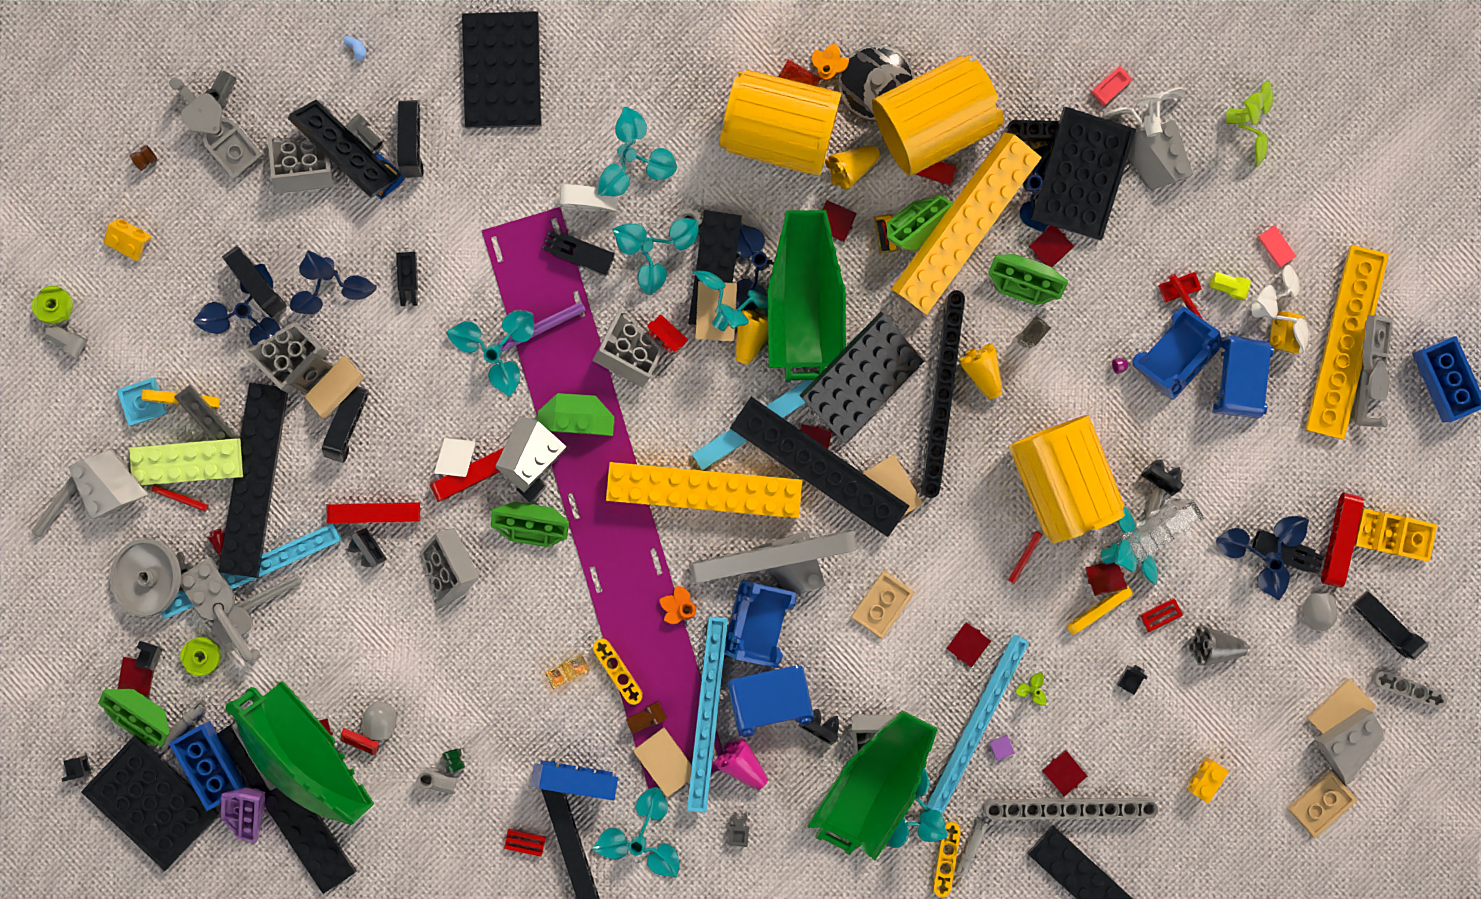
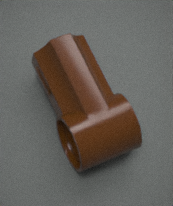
[626,701,667,734]

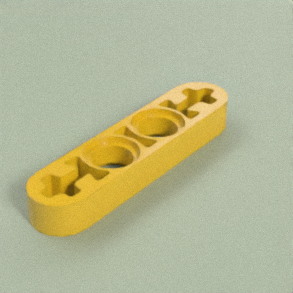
[141,390,220,409]
[1066,585,1133,635]
[593,638,643,704]
[933,821,961,897]

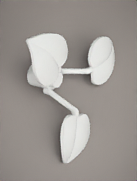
[1101,87,1185,137]
[1251,264,1309,353]

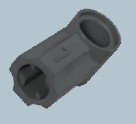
[205,70,237,109]
[345,113,384,152]

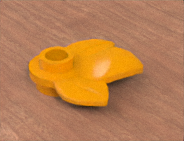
[812,44,849,80]

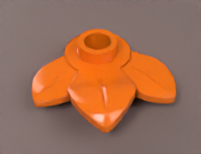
[659,586,696,624]

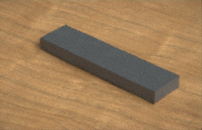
[174,384,239,440]

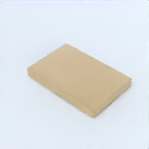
[696,281,737,341]
[304,355,365,419]
[863,454,923,516]
[850,570,915,639]
[1307,678,1377,734]
[633,727,692,797]
[1287,770,1358,838]

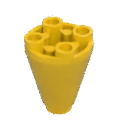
[824,145,880,190]
[735,310,768,365]
[959,343,1002,399]

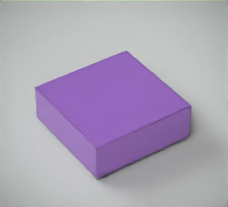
[989,735,1015,761]

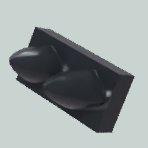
[1141,459,1184,496]
[348,528,387,568]
[798,709,839,745]

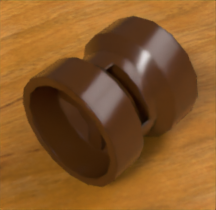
[130,145,158,171]

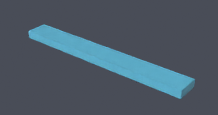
[692,380,813,470]

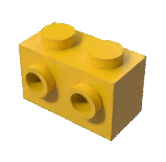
[1186,757,1229,804]

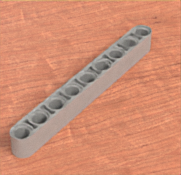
[689,530,857,583]
[983,797,1158,820]

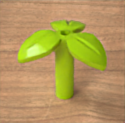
[1015,672,1047,706]

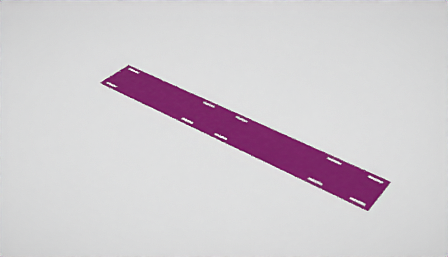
[482,207,724,789]

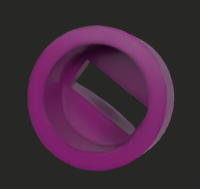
[1112,358,1128,374]

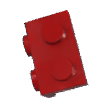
[647,315,688,354]

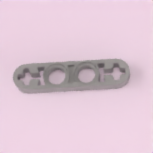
[1372,670,1447,709]

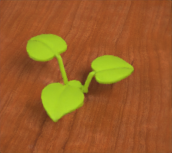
[1226,81,1273,167]

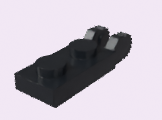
[396,252,418,306]

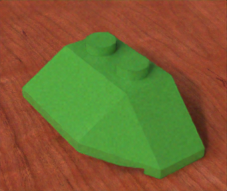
[887,195,953,251]
[988,254,1068,305]
[537,393,614,436]
[491,501,569,547]
[98,689,169,747]

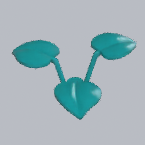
[598,107,677,197]
[612,218,698,295]
[692,271,768,331]
[446,310,534,396]
[1101,507,1158,585]
[886,768,949,848]
[593,787,680,878]

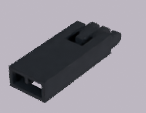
[541,231,615,277]
[1250,529,1325,574]

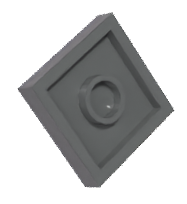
[285,352,333,394]

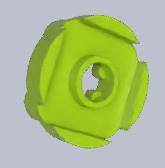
[32,286,73,324]
[180,637,221,676]

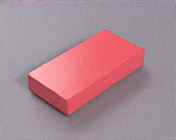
[1091,66,1133,106]
[1257,225,1296,268]

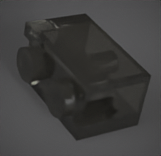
[1015,315,1051,349]

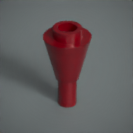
[207,529,225,560]

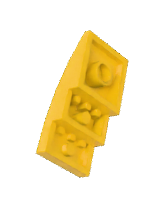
[1354,508,1438,562]

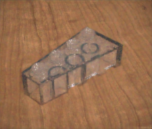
[1117,498,1205,563]

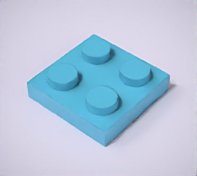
[117,377,168,426]

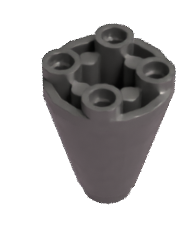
[1189,626,1248,666]

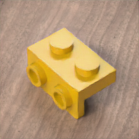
[103,219,152,261]
[1269,312,1304,354]

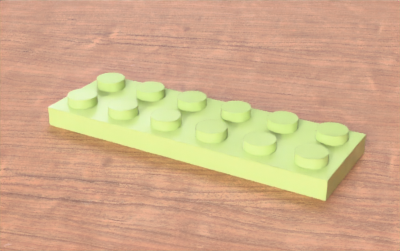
[129,439,243,486]

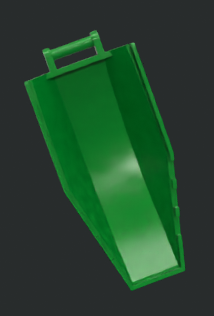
[767,210,846,383]
[225,681,374,825]
[807,710,938,860]

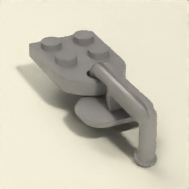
[169,77,264,180]
[1353,315,1393,427]
[180,557,260,662]

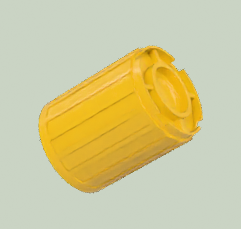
[871,55,1004,177]
[719,70,842,177]
[1008,414,1125,543]

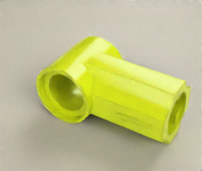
[1209,272,1252,300]

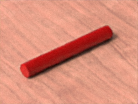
[1168,273,1203,319]
[151,484,209,512]
[1008,531,1043,584]

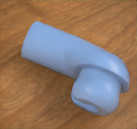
[343,36,367,61]

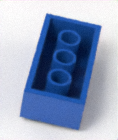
[1412,336,1481,423]
[169,721,248,811]
[530,760,618,801]

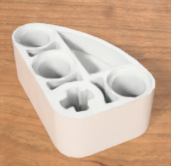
[559,184,618,212]

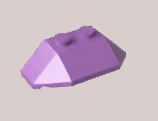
[221,788,265,843]

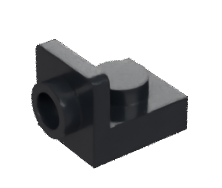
[1116,665,1148,695]

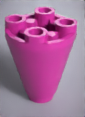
[715,738,768,790]

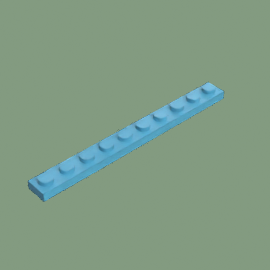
[161,523,342,619]
[687,616,728,813]
[927,634,1030,814]

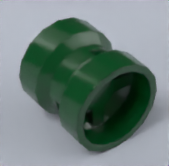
[442,748,465,773]

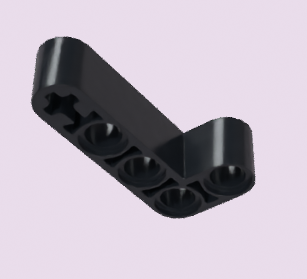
[397,100,424,178]
[1004,120,1059,142]
[222,245,287,318]
[322,386,369,463]
[1353,591,1429,660]

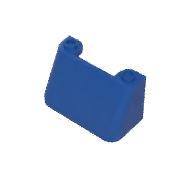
[1132,306,1222,400]
[1212,335,1273,418]
[724,579,796,668]
[728,665,815,737]

